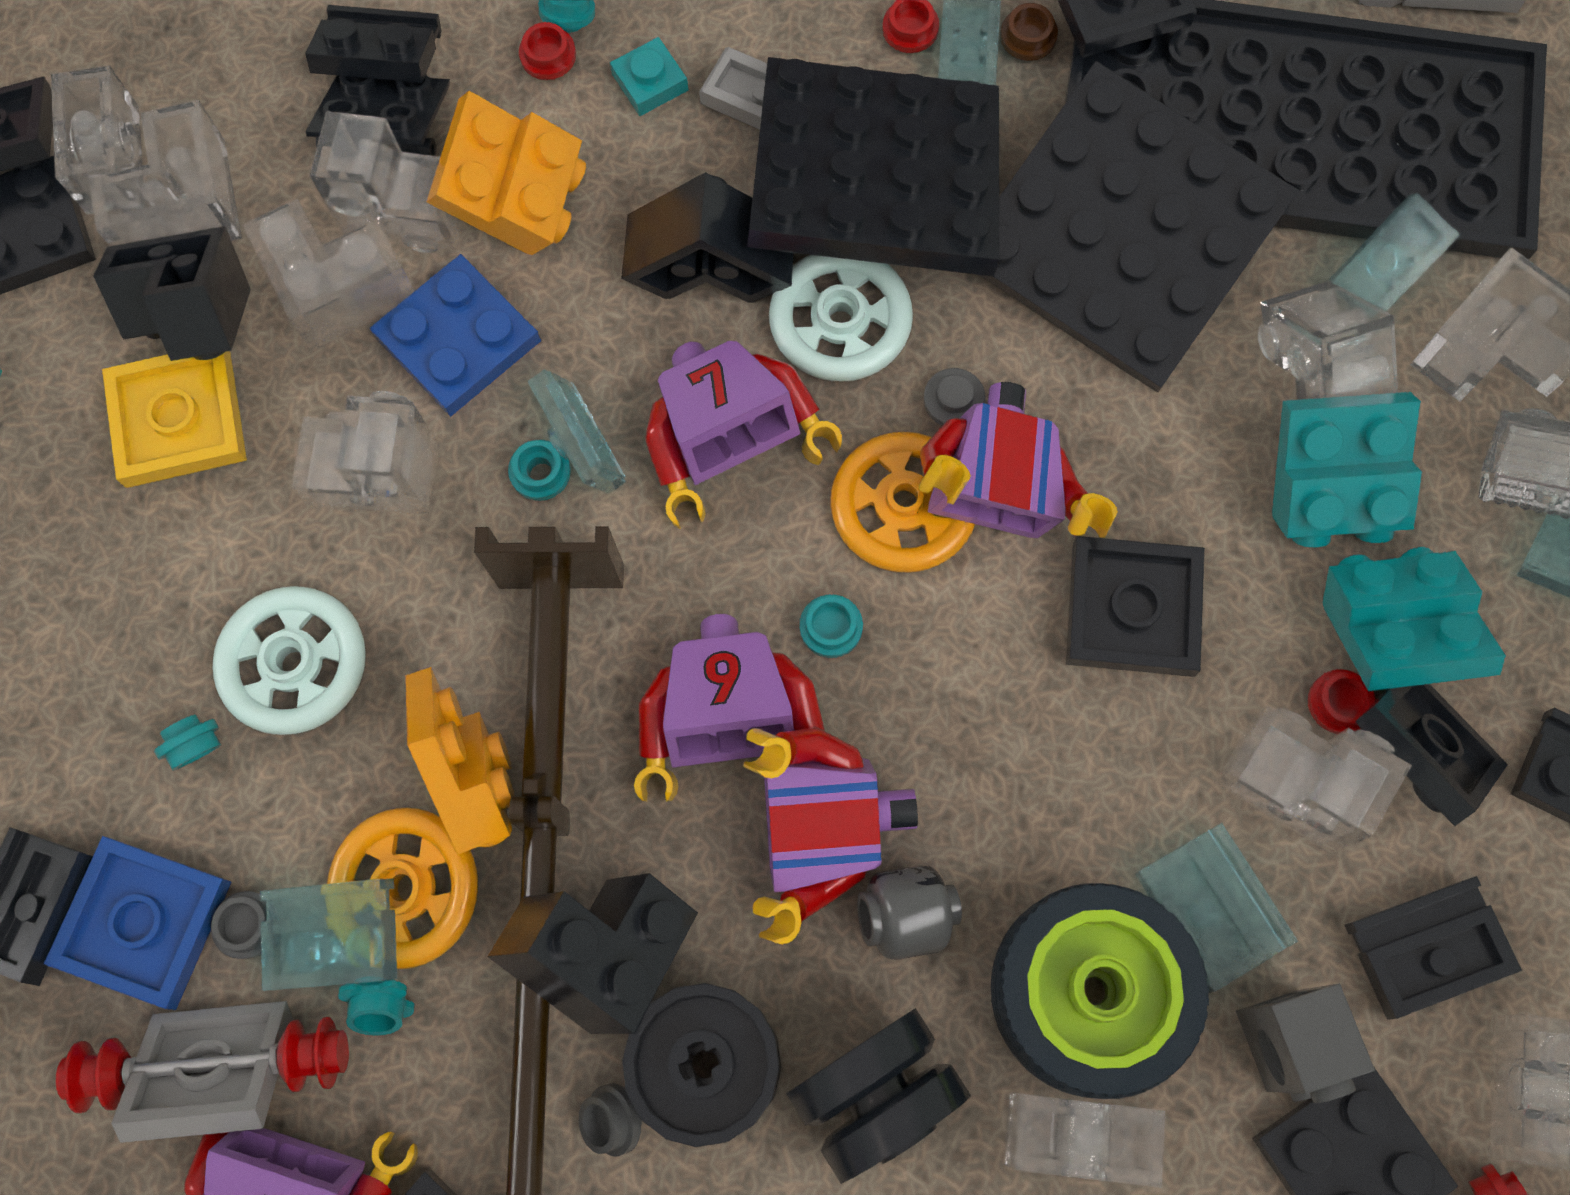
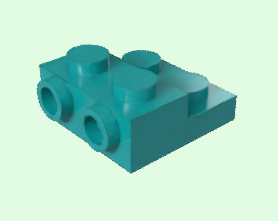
[1272,392,1422,548]
[1322,547,1506,691]

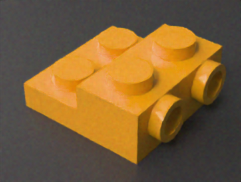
[426,91,586,255]
[405,667,515,854]

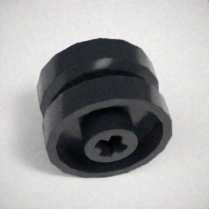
[622,983,782,1147]
[786,1008,971,1184]

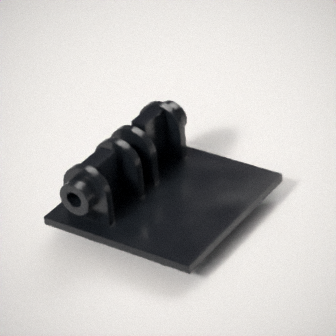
[305,75,450,167]

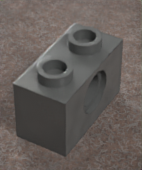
[1236,983,1375,1104]

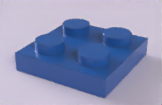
[369,254,541,417]
[44,836,232,1010]

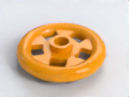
[830,432,975,573]
[326,807,478,969]

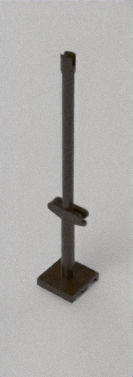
[474,526,624,1195]

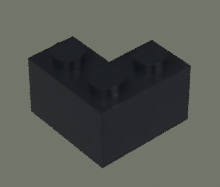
[621,172,794,303]
[93,226,251,361]
[487,873,698,1034]

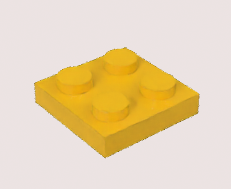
[102,351,247,488]

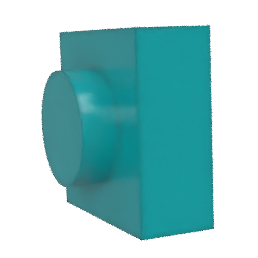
[609,37,689,116]

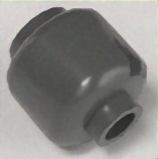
[857,865,962,960]

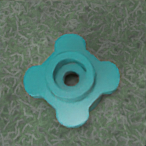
[338,976,415,1036]

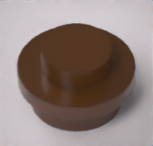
[1000,3,1058,61]

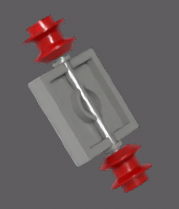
[56,1001,349,1143]

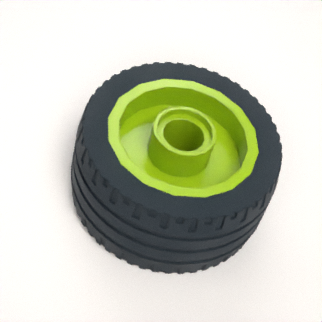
[991,883,1209,1099]

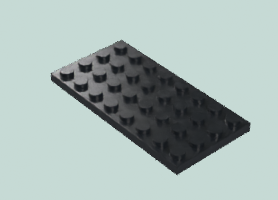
[1065,0,1547,262]

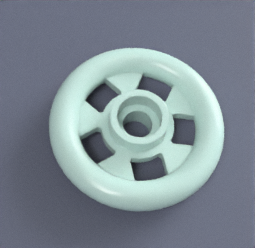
[769,255,913,382]
[212,586,366,735]

